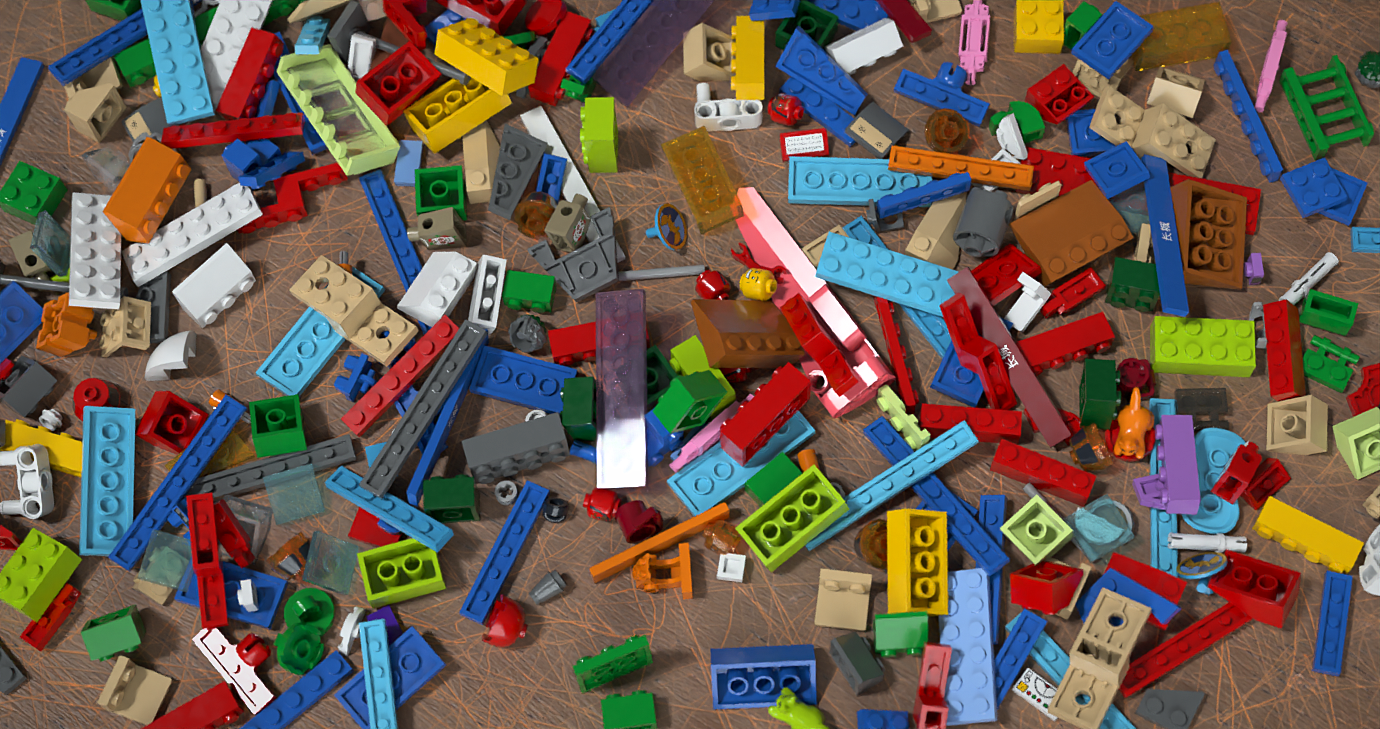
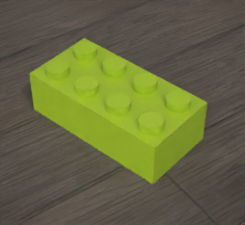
[1150,316,1256,377]
[735,465,849,572]

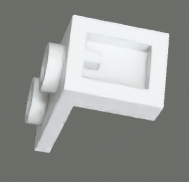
[1004,272,1051,332]

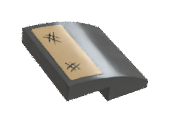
[121,97,182,151]
[845,101,909,159]

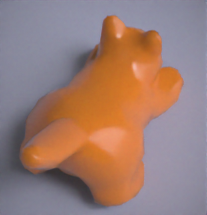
[1113,387,1154,459]

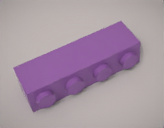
[1155,415,1201,514]

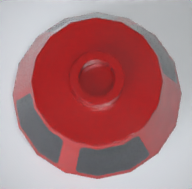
[72,378,120,421]

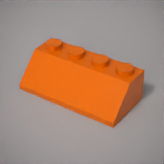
[102,137,192,244]

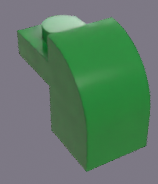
[560,65,602,102]
[989,101,1045,144]

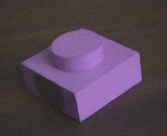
[1244,253,1264,285]

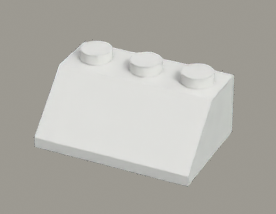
[172,243,256,329]
[397,252,477,327]

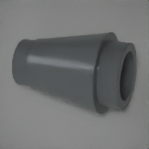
[529,569,567,605]

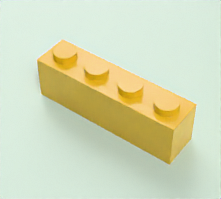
[731,16,764,100]
[0,419,82,478]
[1252,496,1364,575]

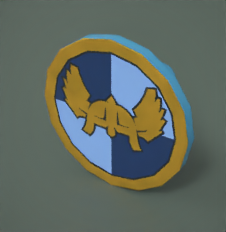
[646,203,687,250]
[1176,552,1227,595]

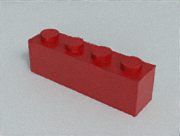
[528,11,594,107]
[215,27,284,121]
[1263,299,1306,402]
[1016,311,1115,376]
[548,312,650,367]
[919,403,1022,445]
[990,439,1096,507]
[141,681,244,729]

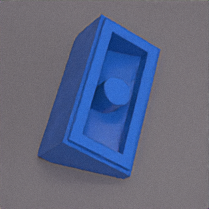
[533,153,567,205]

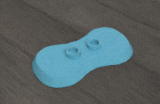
[1182,428,1245,534]

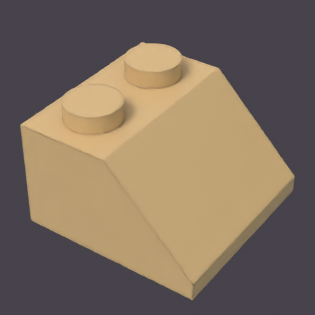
[683,23,736,82]
[1147,66,1205,119]
[64,83,126,143]
[1267,395,1328,455]

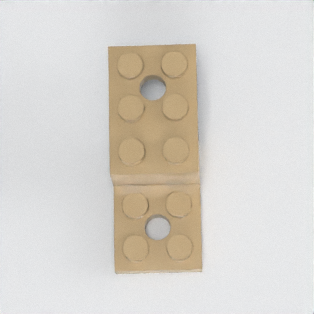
[1089,86,1216,178]
[289,255,419,367]
[1047,588,1151,729]

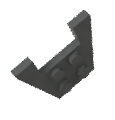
[527,207,619,302]

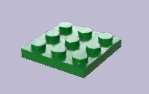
[572,635,653,693]

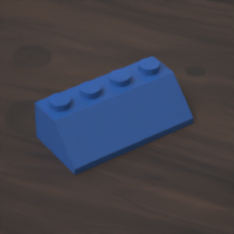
[710,644,817,709]

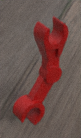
[731,243,787,284]

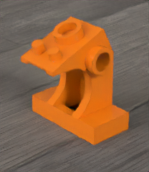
[632,543,693,599]

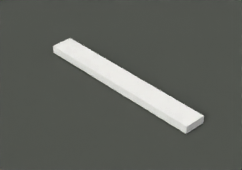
[520,106,625,262]

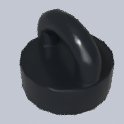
[543,498,569,523]

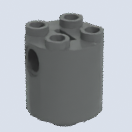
[953,187,1014,257]

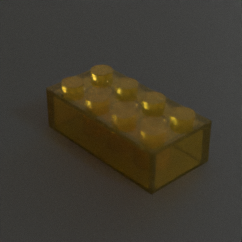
[1131,2,1232,71]
[661,126,744,234]

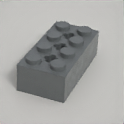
[462,412,570,484]

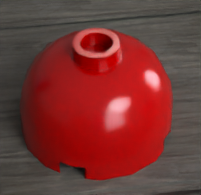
[482,594,528,647]

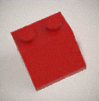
[135,391,208,456]
[1010,560,1083,615]

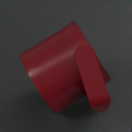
[1116,358,1156,402]
[615,500,663,544]

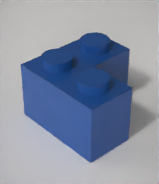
[221,138,282,192]
[626,409,684,469]

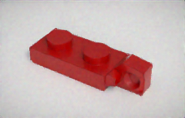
[1040,267,1106,319]
[214,499,255,568]
[20,583,81,652]

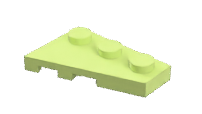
[876,384,930,451]

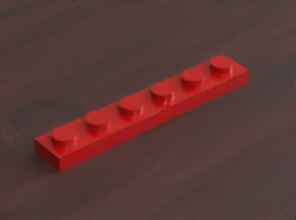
[161,112,305,149]
[872,295,919,415]
[341,315,459,438]
[1119,602,1253,699]

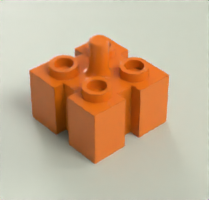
[36,292,97,357]

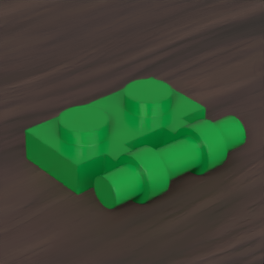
[1303,335,1360,393]

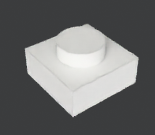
[717,552,746,582]
[238,579,259,612]

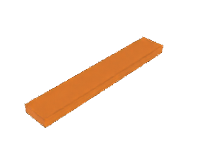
[888,145,1034,191]
[589,502,730,583]

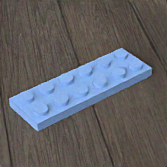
[939,568,998,726]

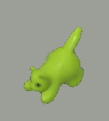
[768,687,829,729]

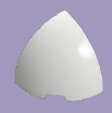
[145,331,196,381]
[1359,525,1380,596]

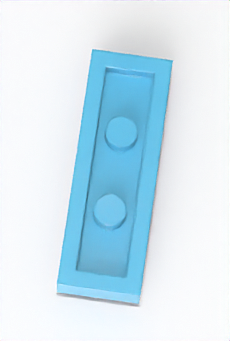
[295,16,330,54]

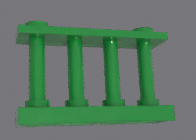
[1279,55,1374,161]

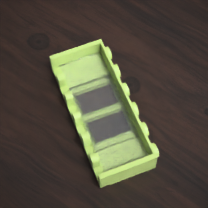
[277,44,400,176]

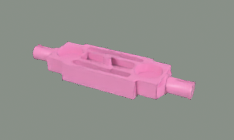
[958,0,990,85]
[1255,20,1287,112]
[669,394,754,472]

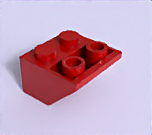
[1025,64,1094,125]

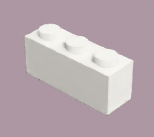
[825,18,903,75]
[468,254,507,336]

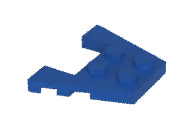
[1075,568,1182,627]

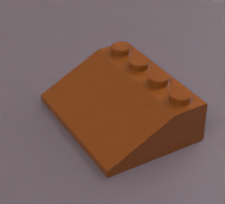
[1170,179,1247,290]
[1009,180,1134,287]
[690,299,805,368]

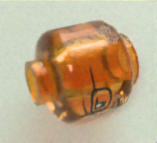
[702,519,741,556]

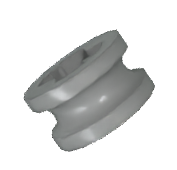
[495,480,518,505]

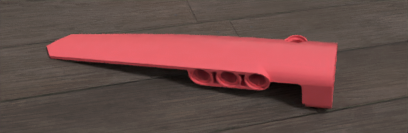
[731,187,896,419]

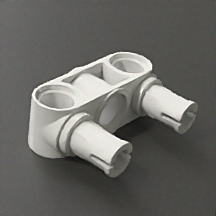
[694,83,763,132]
[0,444,54,519]

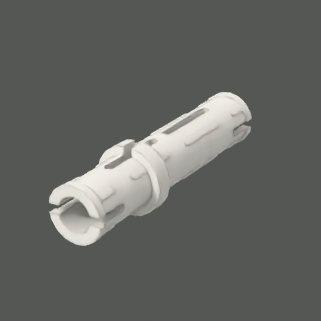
[1279,252,1339,305]
[1167,532,1247,553]

